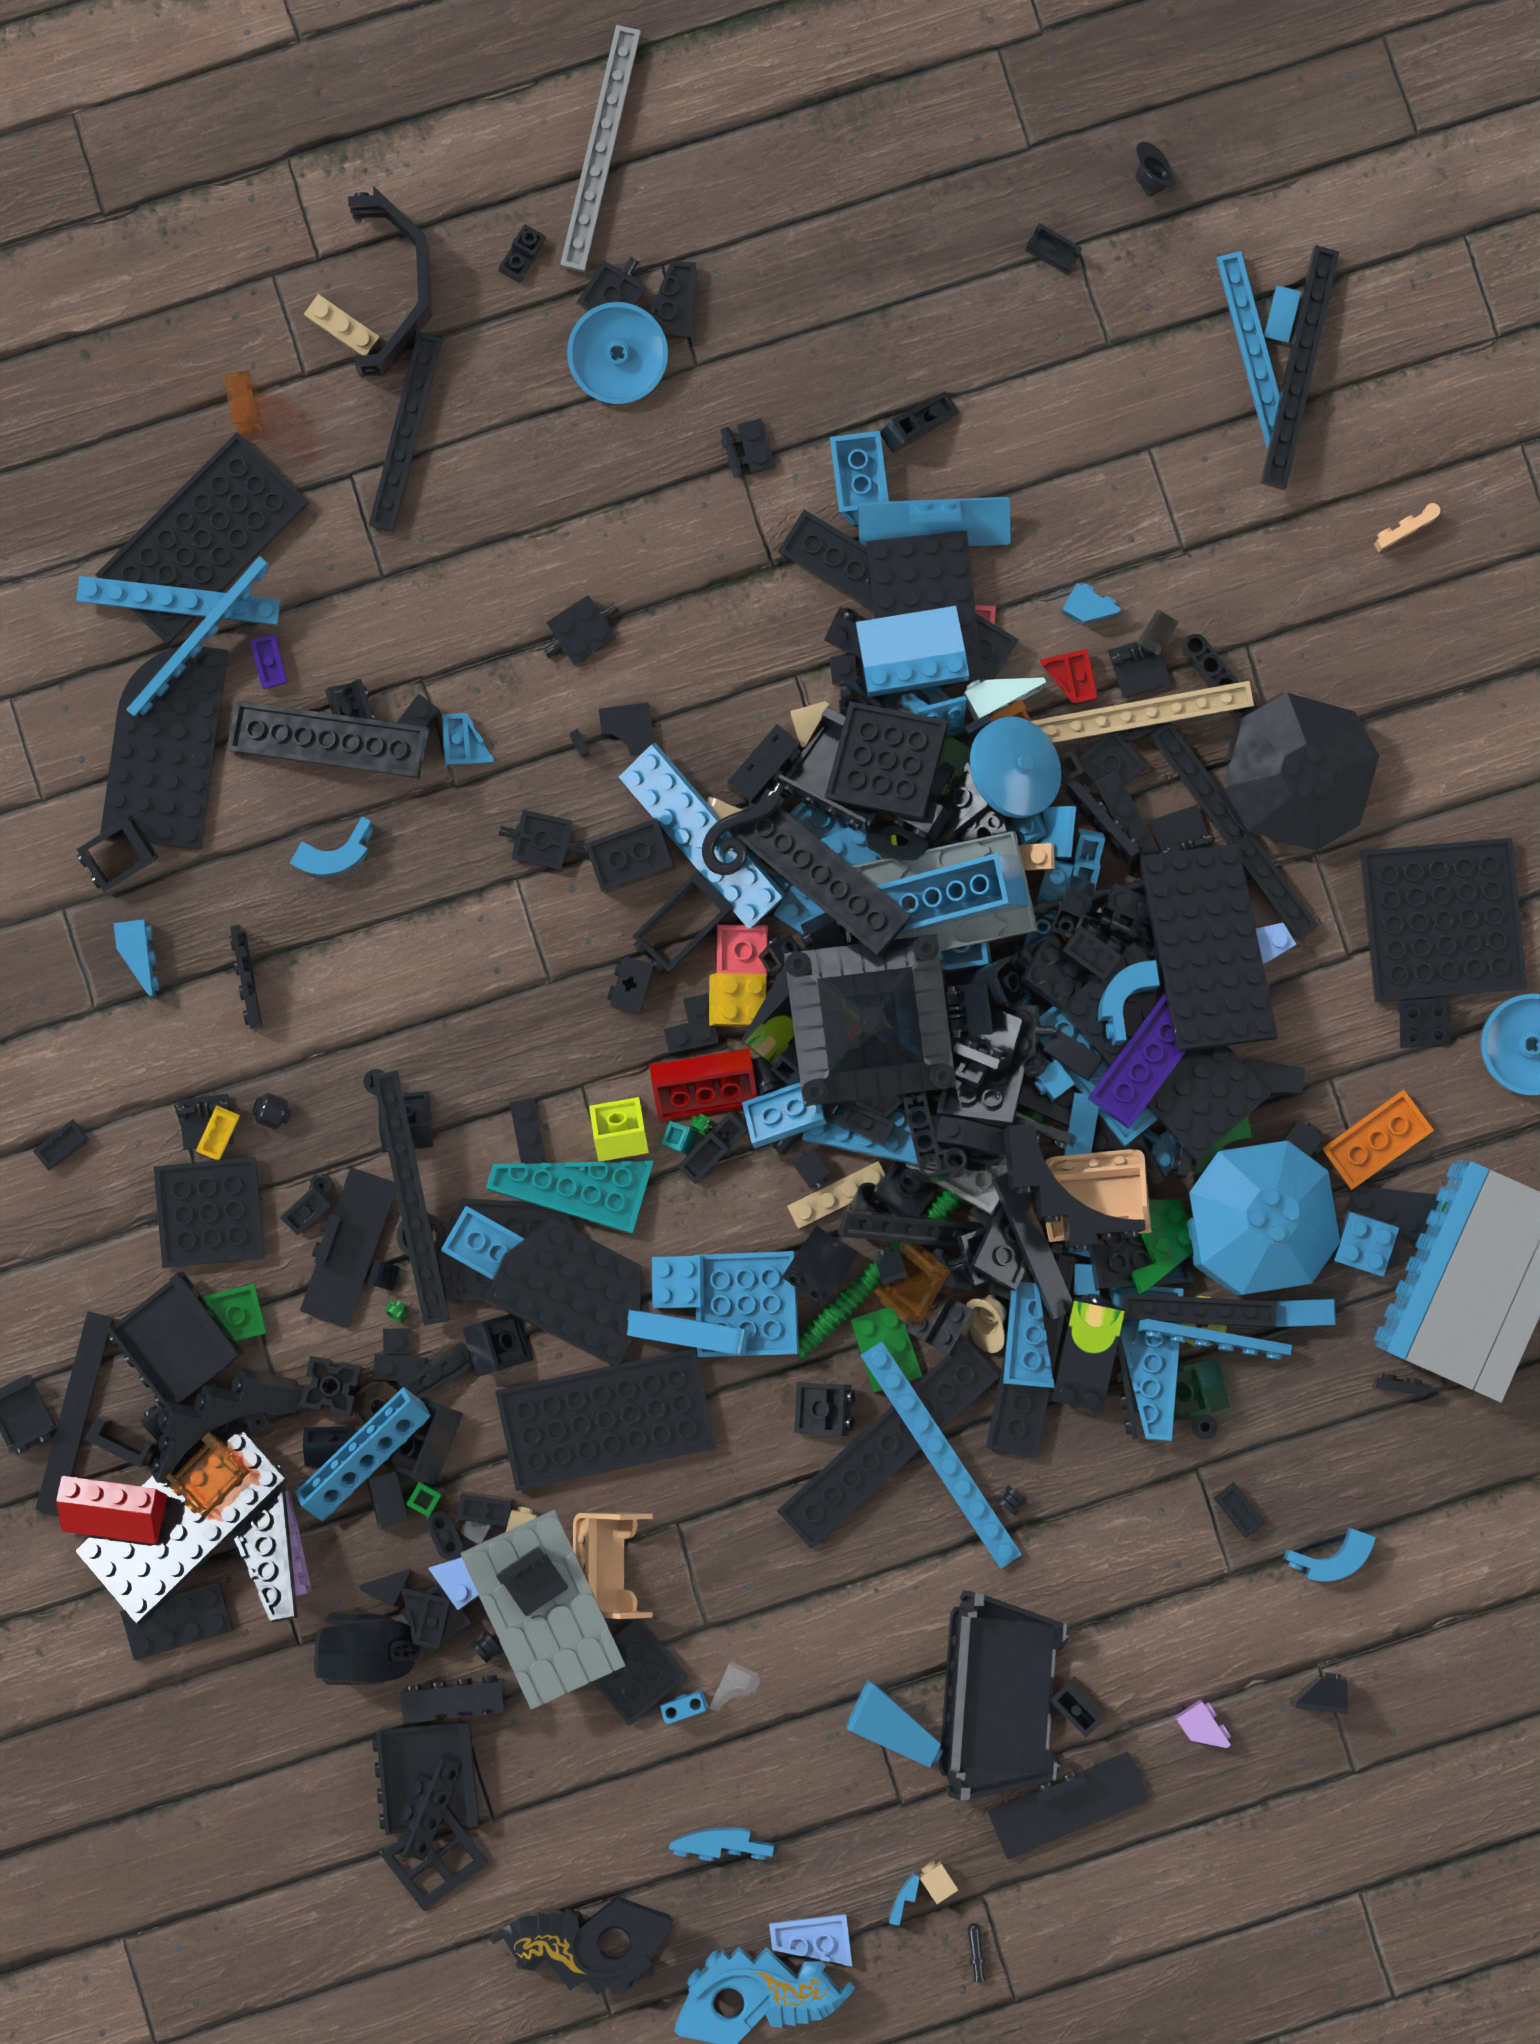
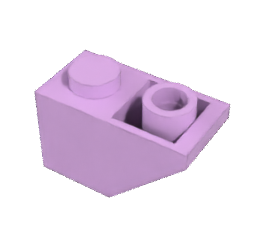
[1175,1700,1231,1748]

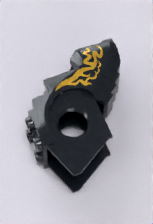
[489,1894,673,1995]

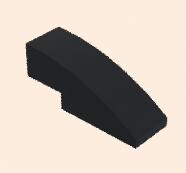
[677,1108,748,1184]

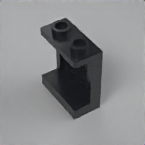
[782,1225,859,1305]
[0,1375,57,1455]
[84,1416,158,1467]

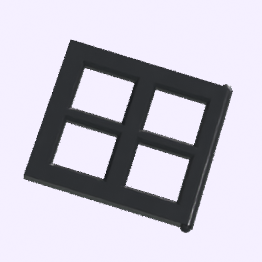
[379,1806,488,1911]

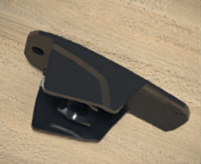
[314,1609,420,1685]

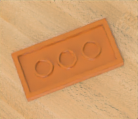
[1321,1090,1434,1190]

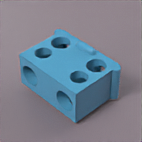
[659,1690,709,1724]

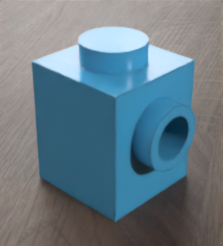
[1034,1059,1075,1102]

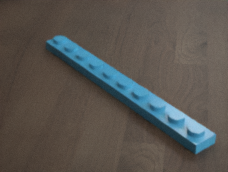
[860,1341,1022,1569]

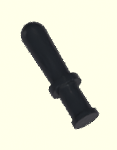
[967,1923,986,1982]

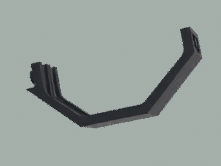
[348,186,432,377]

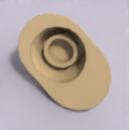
[966,1294,1007,1353]

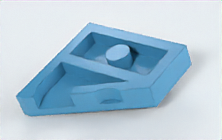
[441,713,494,766]

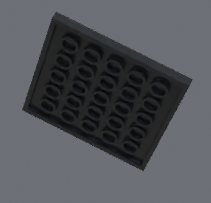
[1360,838,1527,1003]

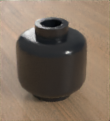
[252,1093,291,1130]

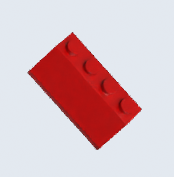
[649,1048,757,1122]
[57,1476,167,1545]

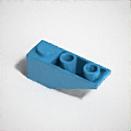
[114,920,159,997]

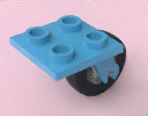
[886,689,967,736]

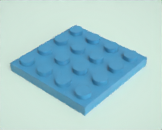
[694,1251,799,1357]

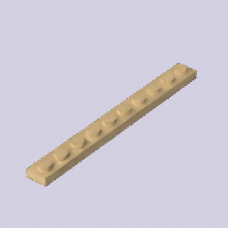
[1030,681,1254,743]

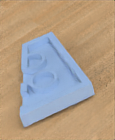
[769,1914,852,1967]

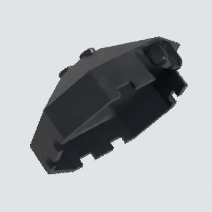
[1223,692,1379,850]

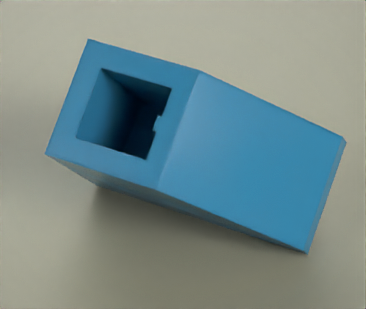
[1061,583,1121,625]

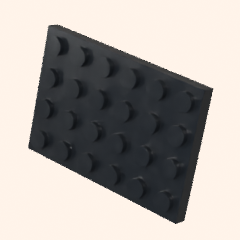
[866,531,983,686]

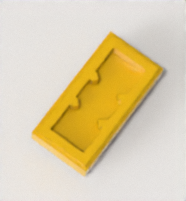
[196,1105,240,1160]

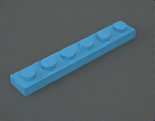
[1138,1319,1292,1360]

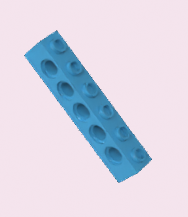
[295,1387,431,1521]

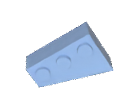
[1256,923,1296,965]
[428,1557,479,1610]

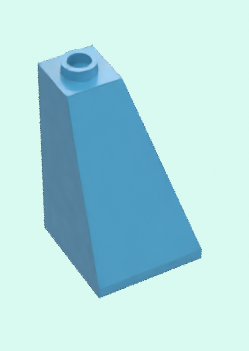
[846,1679,943,1768]

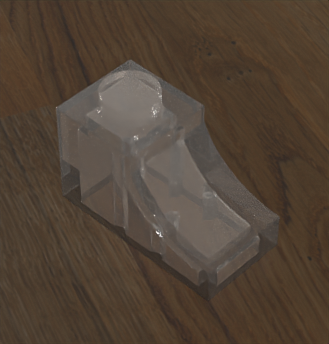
[709,1659,761,1712]

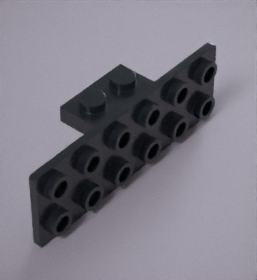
[300,1167,396,1327]
[988,1752,1148,1859]

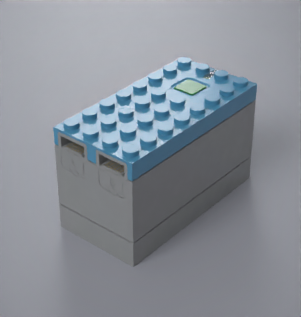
[1374,1160,1540,1403]

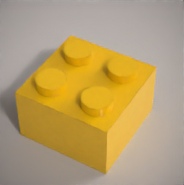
[709,973,766,1027]

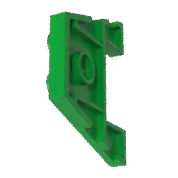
[1131,1199,1194,1294]

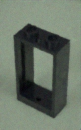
[632,872,733,974]

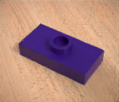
[250,634,288,690]

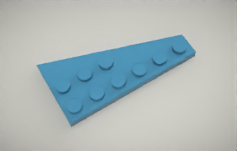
[1109,1287,1184,1442]

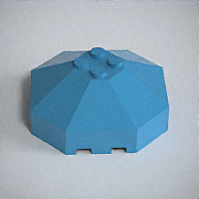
[1187,1141,1340,1296]

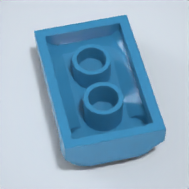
[830,431,889,525]

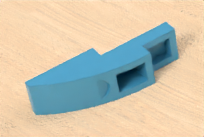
[1022,859,1074,950]
[669,1827,774,1861]

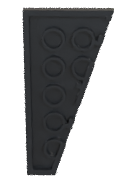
[1346,1186,1439,1242]

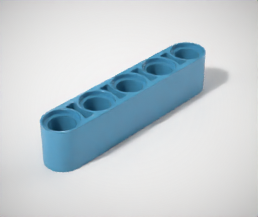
[627,1310,749,1355]

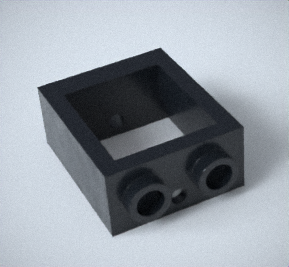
[76,815,159,892]

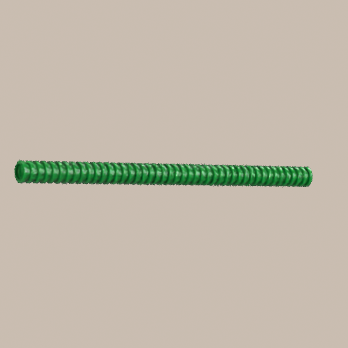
[797,1109,1049,1360]

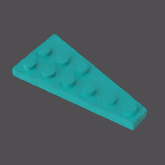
[485,1161,653,1234]

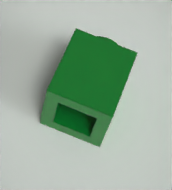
[406,1481,443,1517]

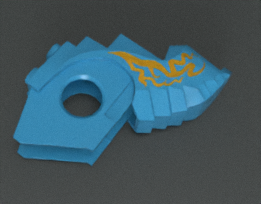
[674,1946,855,2044]

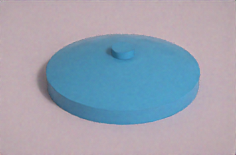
[567,302,668,404]
[970,717,1061,818]
[1480,994,1540,1096]

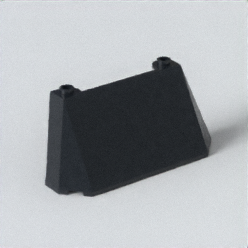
[939,1590,1069,1801]

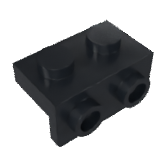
[824,607,871,658]
[325,679,375,720]

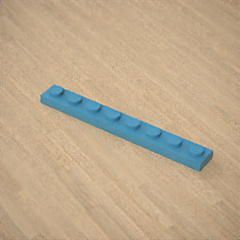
[1216,251,1280,451]
[126,556,270,717]
[76,576,281,626]

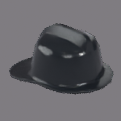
[1135,142,1176,197]

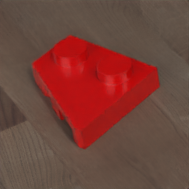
[1040,649,1098,704]

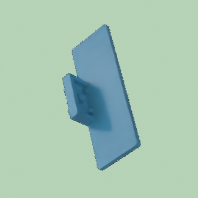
[858,497,1010,547]

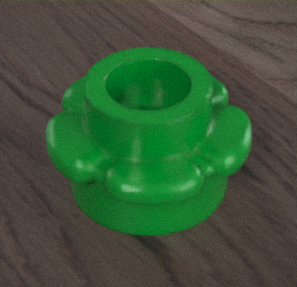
[690,1114,714,1136]
[384,1300,408,1323]

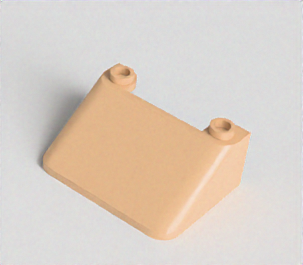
[1045,1149,1151,1242]

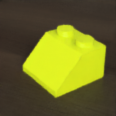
[589,1097,649,1162]

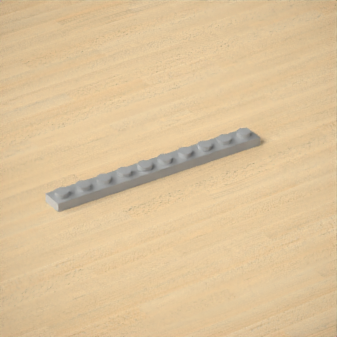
[560,25,641,273]

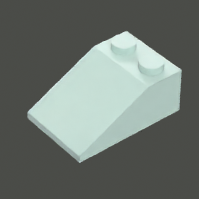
[964,678,1046,721]

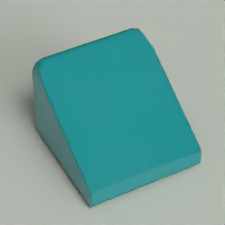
[661,1121,698,1155]

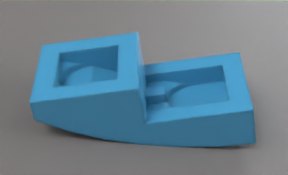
[1264,285,1301,342]
[889,1873,920,1926]

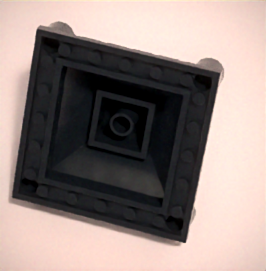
[784,934,956,1106]

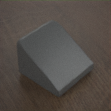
[459,1520,492,1544]

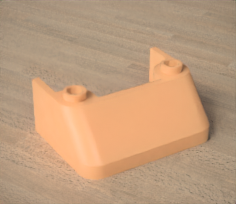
[573,1513,653,1619]

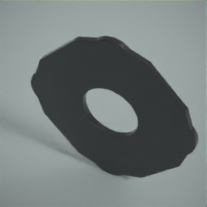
[865,820,930,861]

